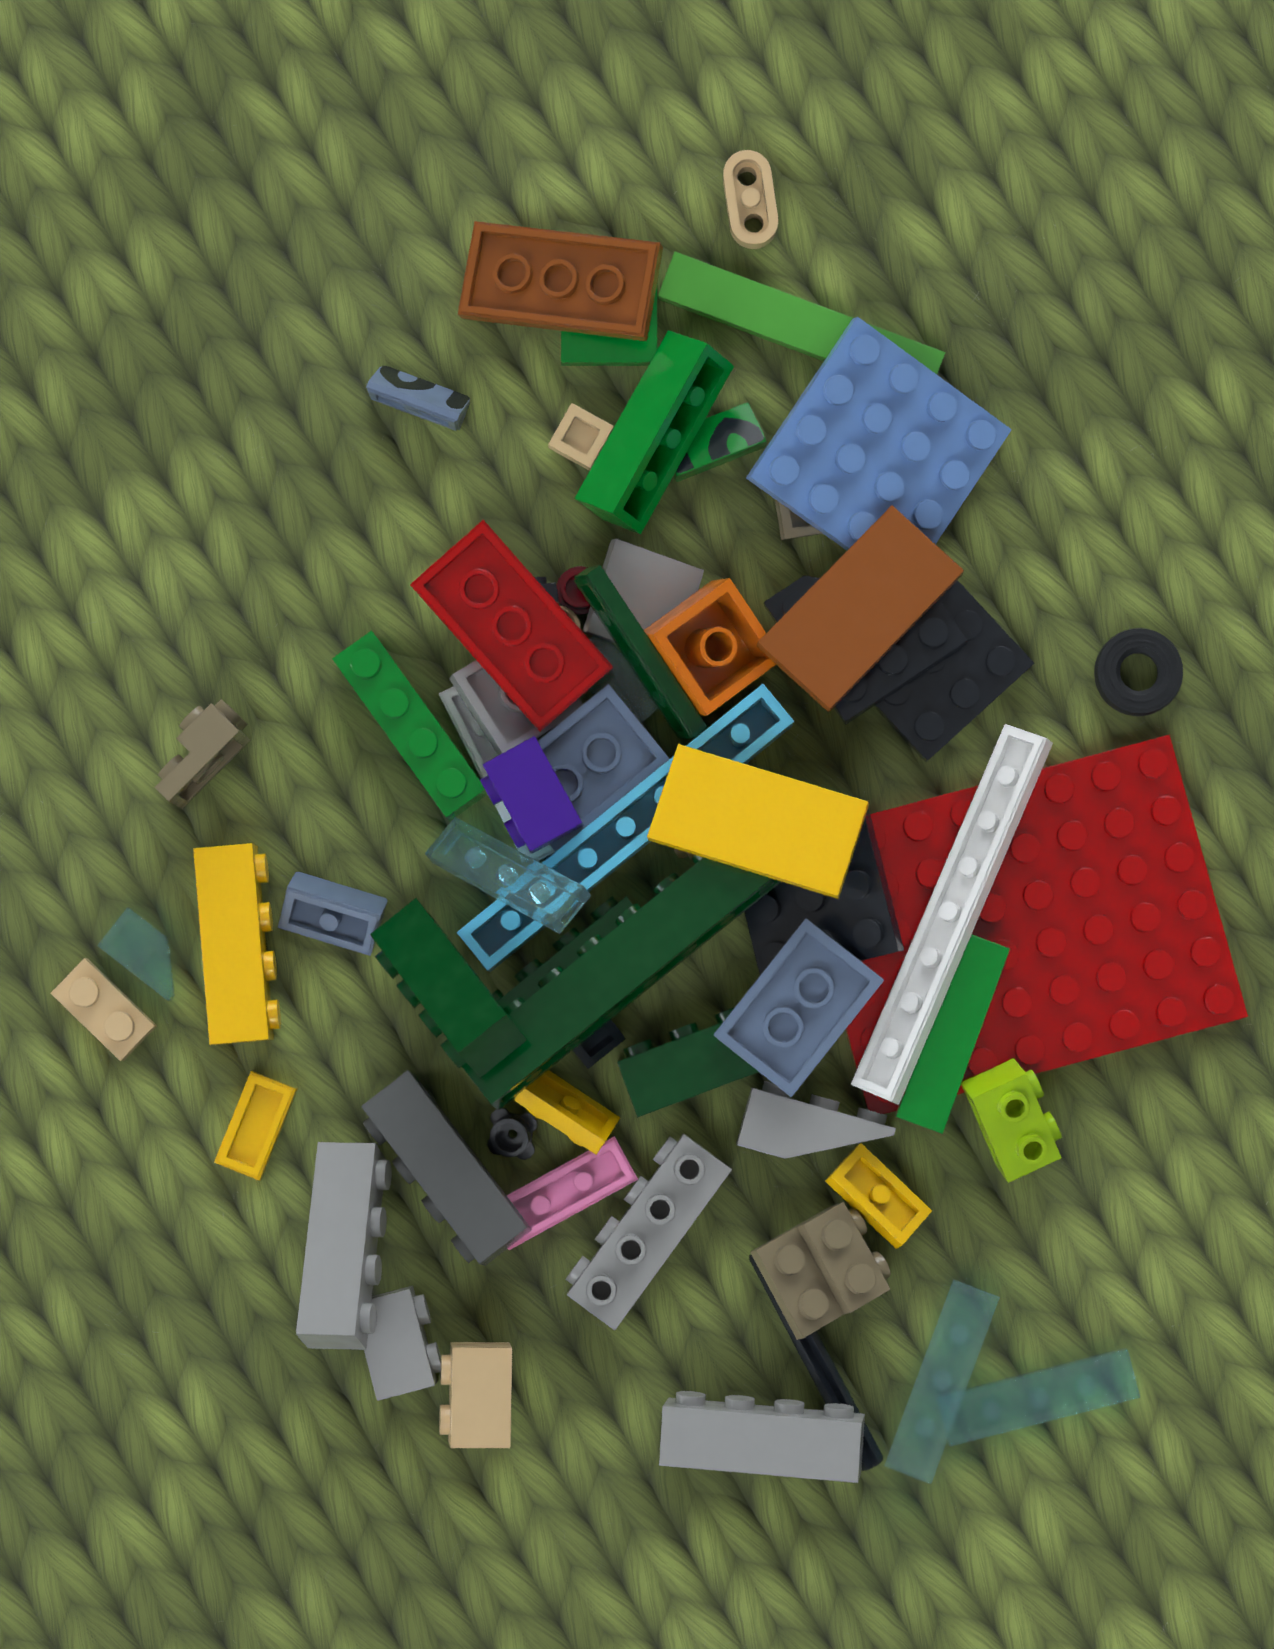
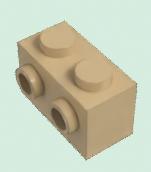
[439,1342,512,1448]

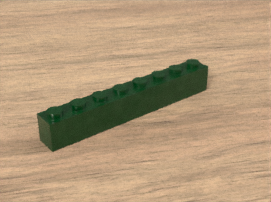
[462,855,781,1110]

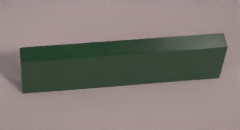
[574,565,708,739]

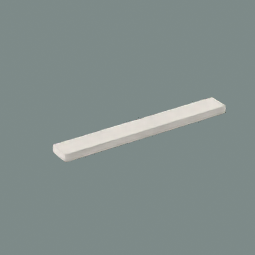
[851,724,1053,1105]

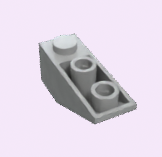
[736,1081,896,1159]

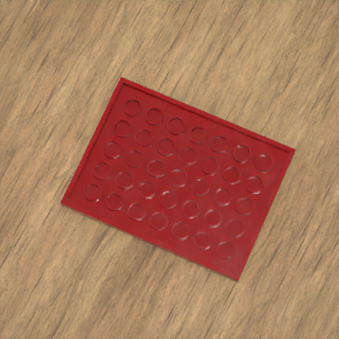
[845,734,1248,1114]

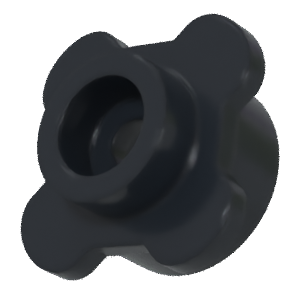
[487,1107,539,1160]

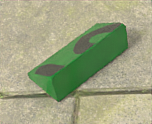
[674,402,767,483]

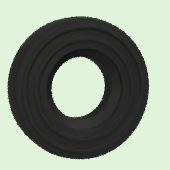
[1094,628,1183,716]

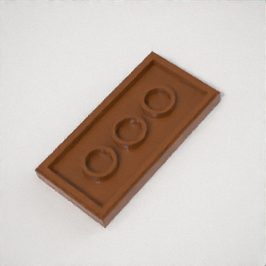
[458,221,663,341]
[757,505,964,712]

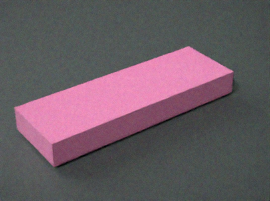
[507,1136,638,1250]

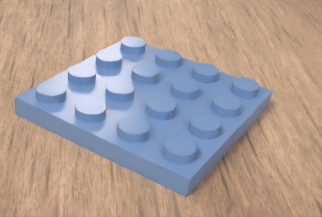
[746,316,1012,550]

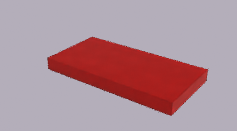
[410,520,614,732]

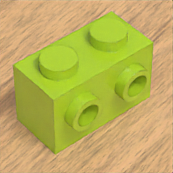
[961,1058,1062,1183]

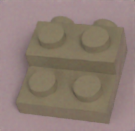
[154,699,251,809]
[750,1202,891,1340]

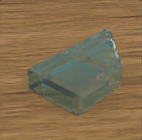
[97,907,175,1001]

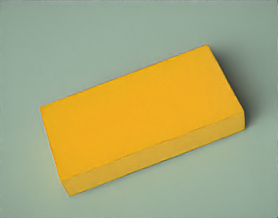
[214,1071,298,1181]

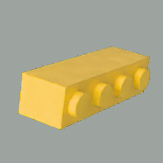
[193,843,281,1045]

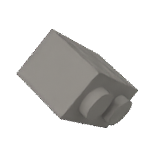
[364,1285,441,1401]

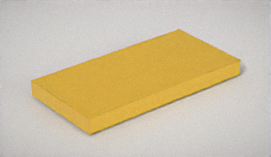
[647,744,869,899]

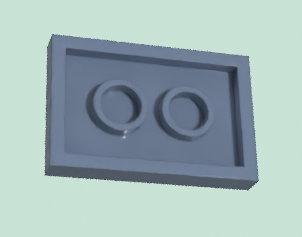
[538,684,670,852]
[713,918,884,1097]

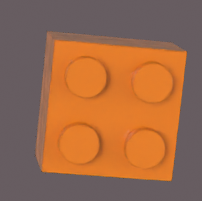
[644,578,776,716]

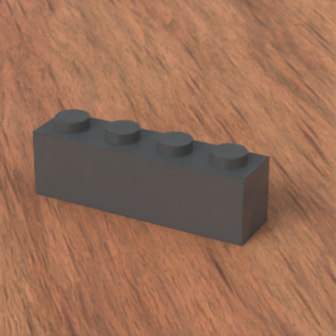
[361,1070,532,1266]

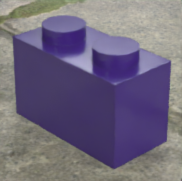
[480,736,584,854]

